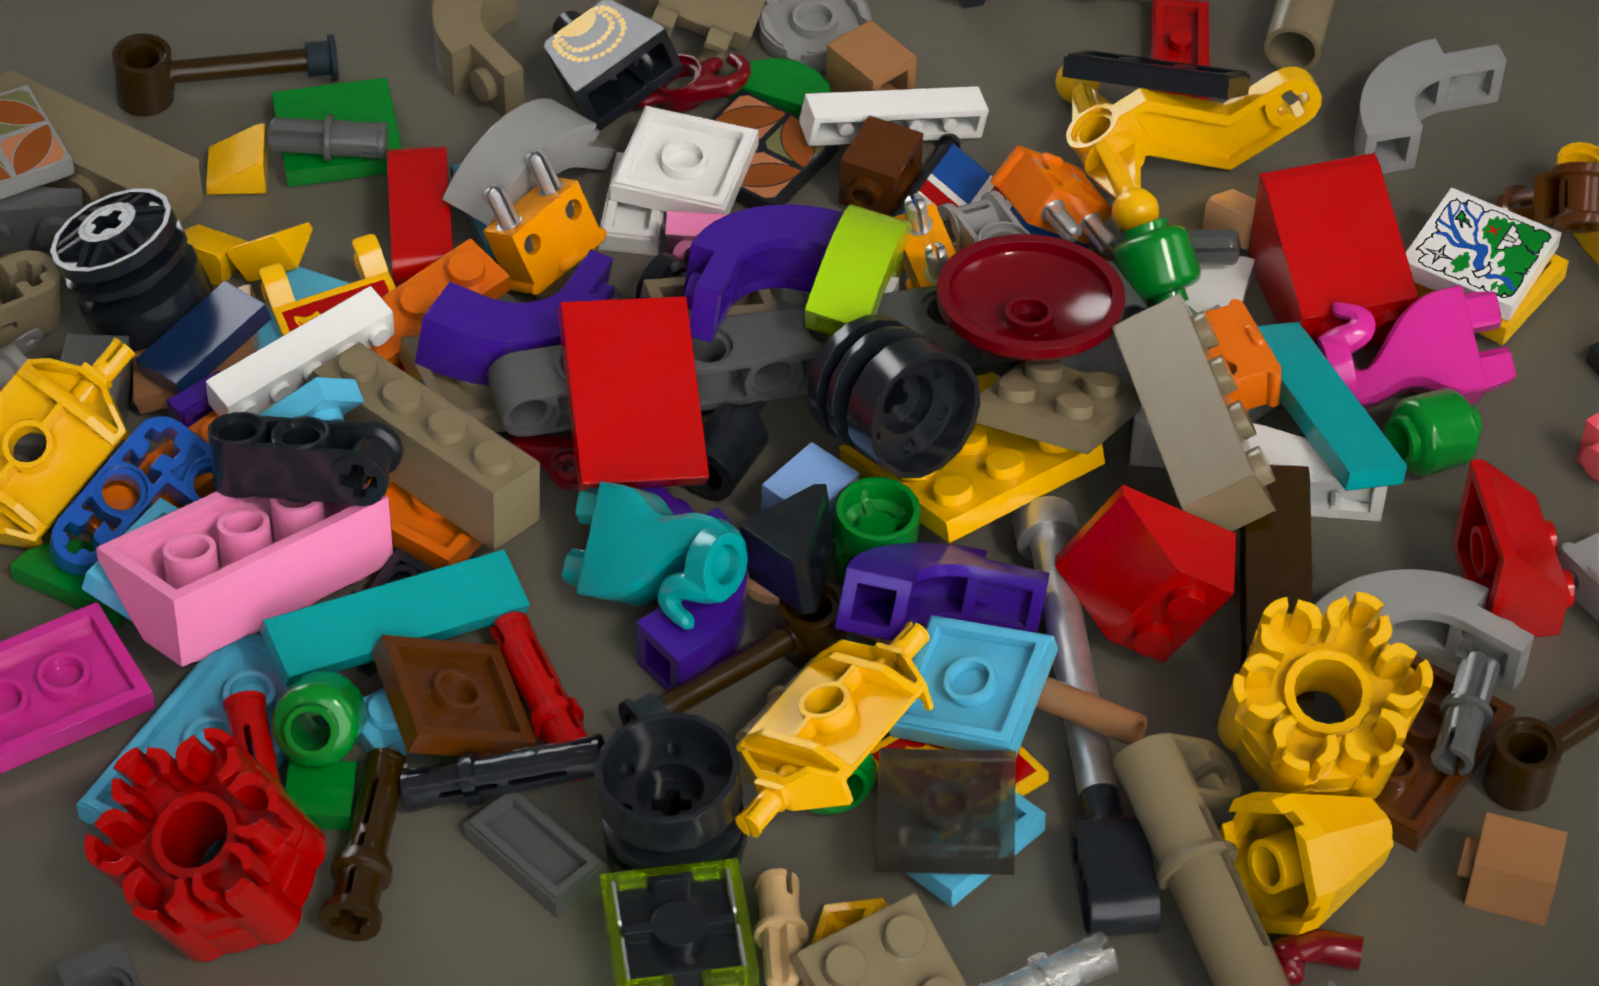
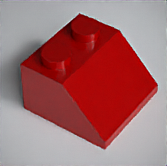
[1452,459,1575,637]
[1055,485,1236,663]

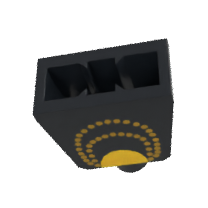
[544,0,685,131]

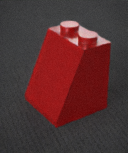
[1247,153,1419,349]

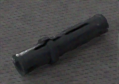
[400,734,605,812]

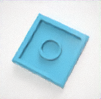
[889,615,1058,760]

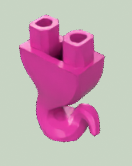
[1316,285,1516,409]

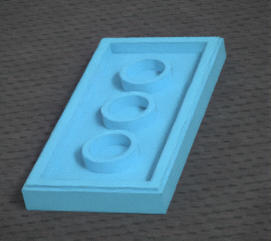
[76,633,343,862]

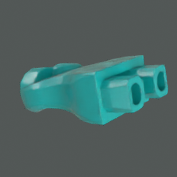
[562,481,748,630]

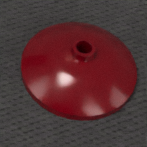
[936,234,1125,362]

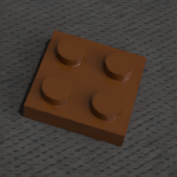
[371,635,537,757]

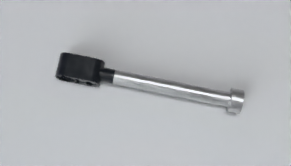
[1012,496,1161,938]

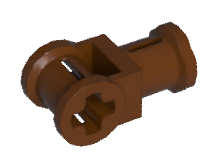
[1496,162,1599,234]

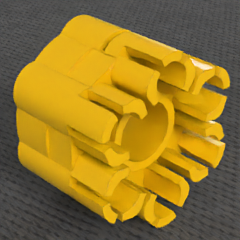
[1217,592,1433,800]

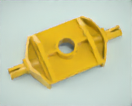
[0,337,136,549]
[735,621,934,838]

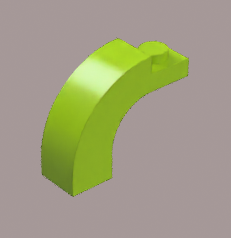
[805,204,912,336]

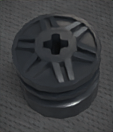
[50,188,213,351]
[808,315,981,478]
[595,712,747,887]

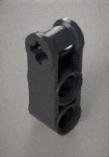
[208,412,403,506]

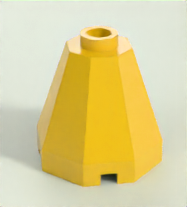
[1219,792,1394,936]

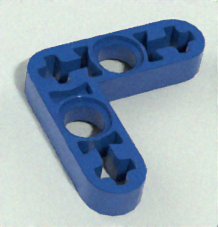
[49,416,213,575]

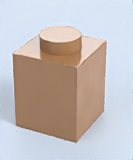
[826,20,917,93]
[1457,812,1568,926]

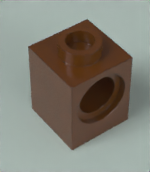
[839,115,924,216]

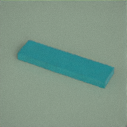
[1257,322,1407,491]
[259,549,530,688]

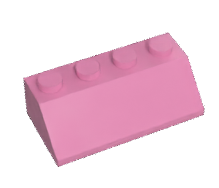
[96,483,393,667]

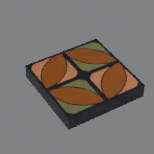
[712,89,838,208]

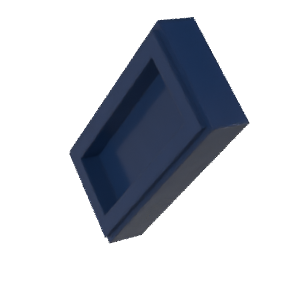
[136,281,272,394]

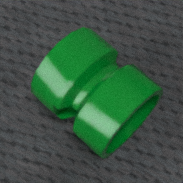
[833,477,921,586]

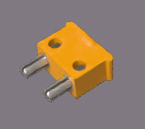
[483,149,607,296]
[894,194,956,290]

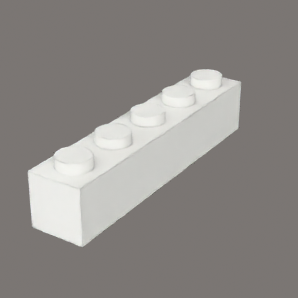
[799,86,989,146]
[206,286,395,417]

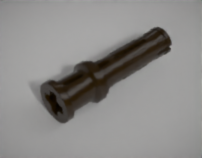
[319,748,408,942]

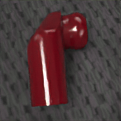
[510,434,578,490]
[1272,928,1364,986]

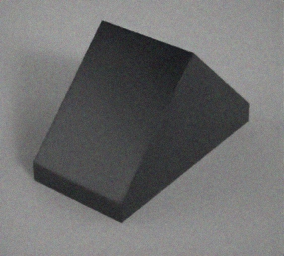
[739,484,836,614]

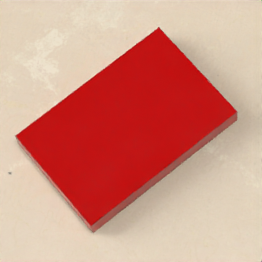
[557,296,709,492]

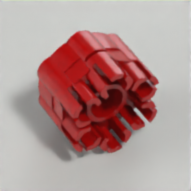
[84,728,327,962]

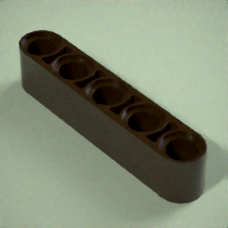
[1239,464,1315,721]

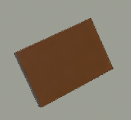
[1342,656,1516,852]

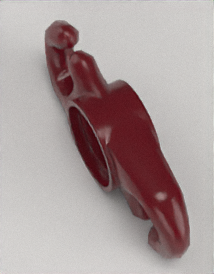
[626,53,751,113]

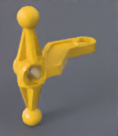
[1055,66,1322,231]

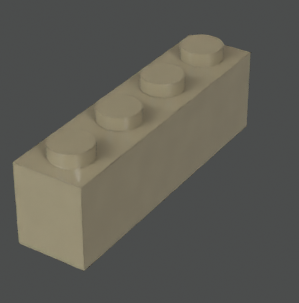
[0,69,203,223]
[1112,293,1276,532]
[312,342,540,551]

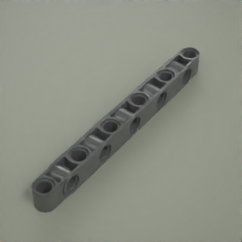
[487,261,1148,437]

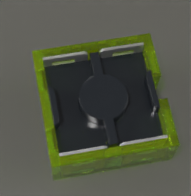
[600,858,759,986]

